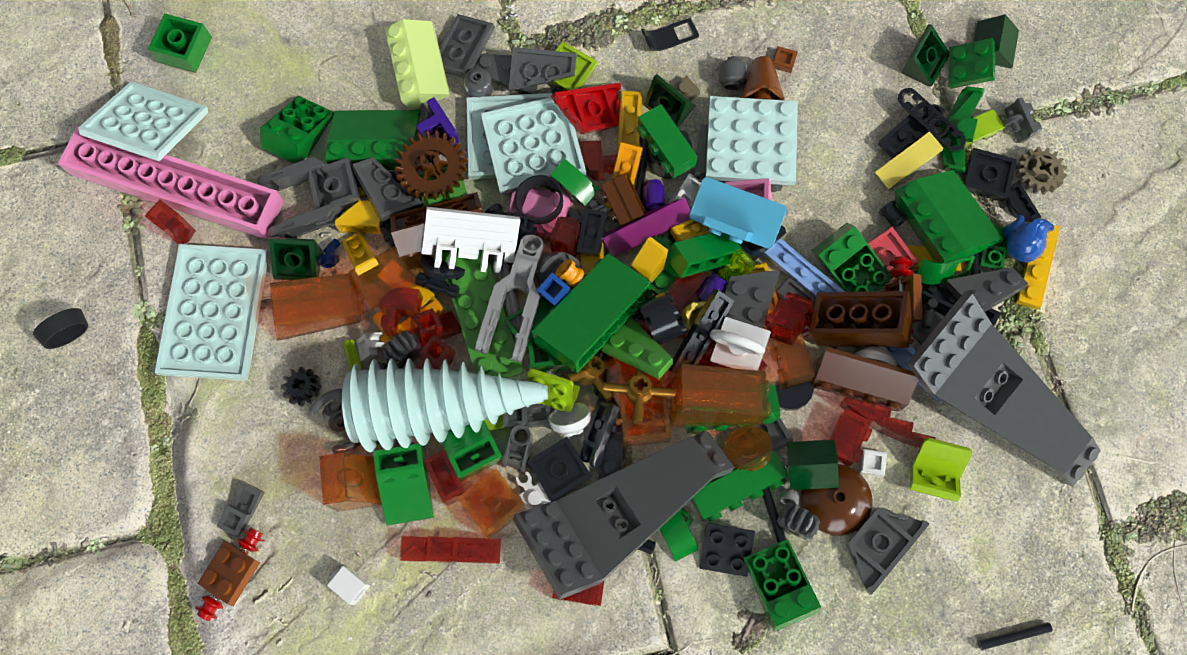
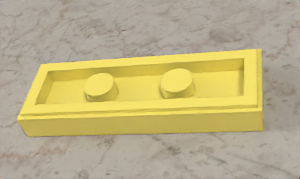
[875,131,943,191]

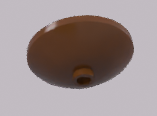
[800,464,873,536]

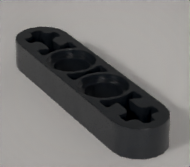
[898,88,967,153]

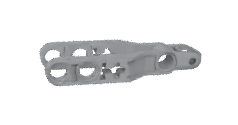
[475,235,543,363]

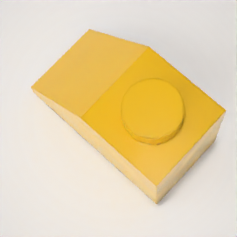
[335,199,384,234]
[630,237,668,283]

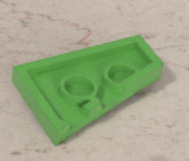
[602,317,673,379]

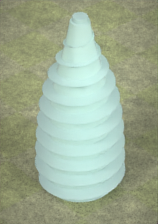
[342,358,548,452]

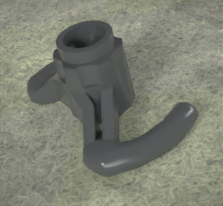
[309,388,361,454]

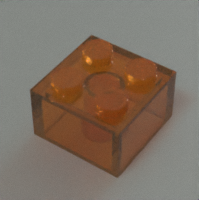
[458,468,527,539]

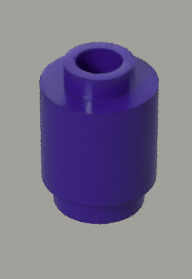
[642,179,666,211]
[696,272,727,302]

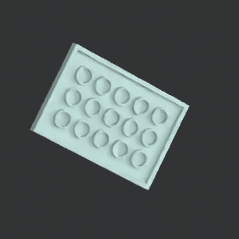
[155,244,269,381]

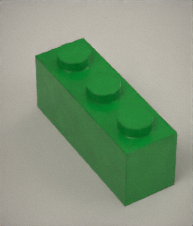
[637,104,698,179]
[667,232,742,278]

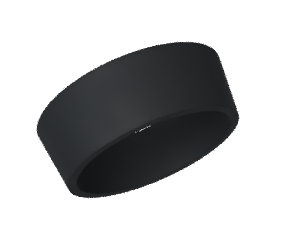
[514,175,563,224]
[33,308,88,349]

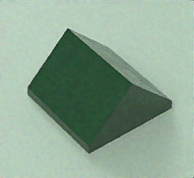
[973,14,1019,69]
[902,24,949,86]
[644,74,696,128]
[269,237,323,282]
[786,439,839,490]

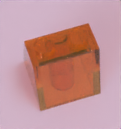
[319,452,382,512]

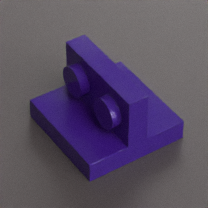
[416,97,462,151]

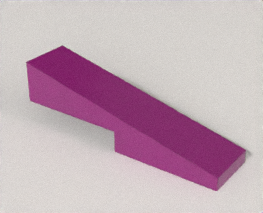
[603,196,691,257]

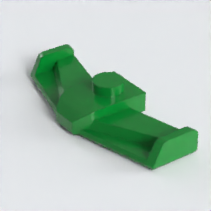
[940,86,985,173]

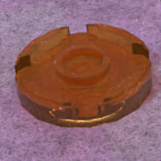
[725,425,773,471]

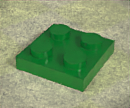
[949,38,995,89]

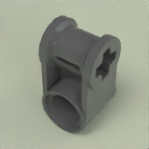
[502,425,533,473]

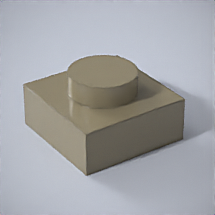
[673,76,700,101]

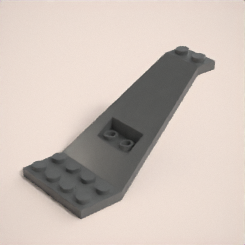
[907,291,1101,487]
[513,431,734,600]

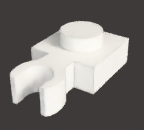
[356,332,384,363]
[516,471,551,510]

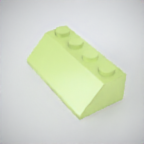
[384,19,451,110]

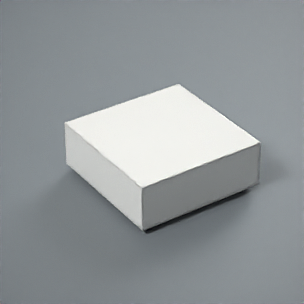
[859,449,887,477]

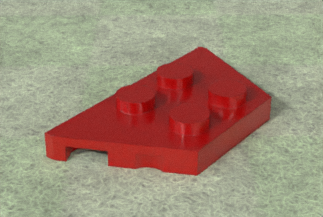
[551,83,621,134]

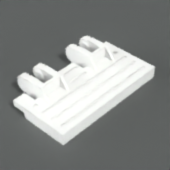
[422,207,520,274]

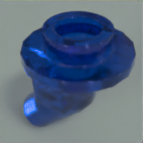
[317,239,340,268]

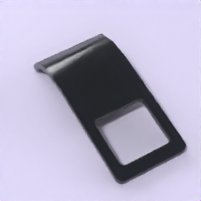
[641,18,699,51]

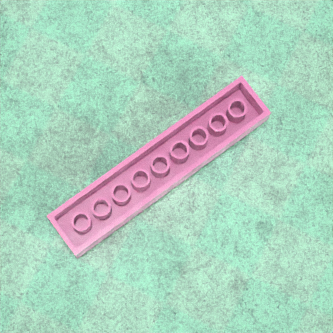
[58,126,284,240]

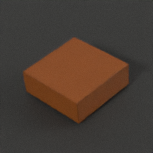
[773,46,798,73]

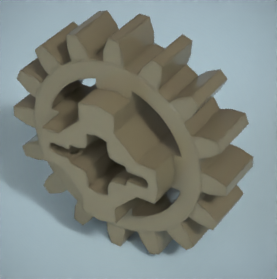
[1016,147,1067,195]

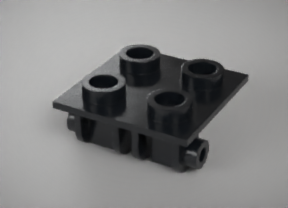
[699,523,755,577]

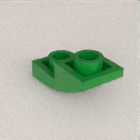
[550,159,599,207]
[979,225,1007,270]

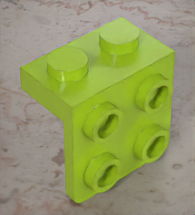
[527,369,580,413]
[910,438,972,502]

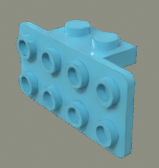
[689,177,787,249]

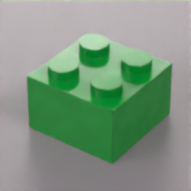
[148,13,212,73]

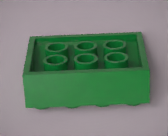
[325,110,420,170]
[894,170,1003,263]

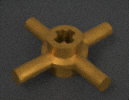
[564,355,615,401]
[603,368,676,424]

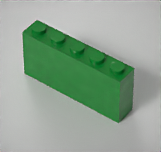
[532,254,652,373]

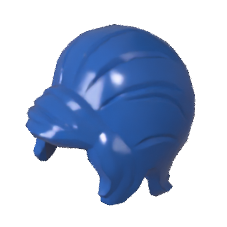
[1004,214,1054,262]

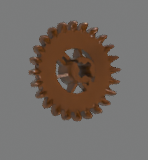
[394,130,468,200]

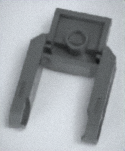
[257,157,361,238]

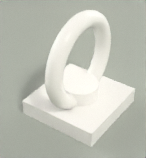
[710,317,771,377]

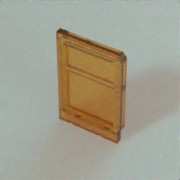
[349,246,425,309]

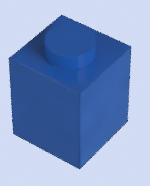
[537,273,571,306]

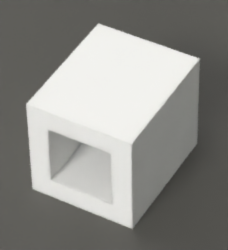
[327,566,370,605]

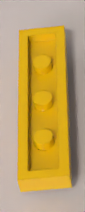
[1016,225,1060,310]

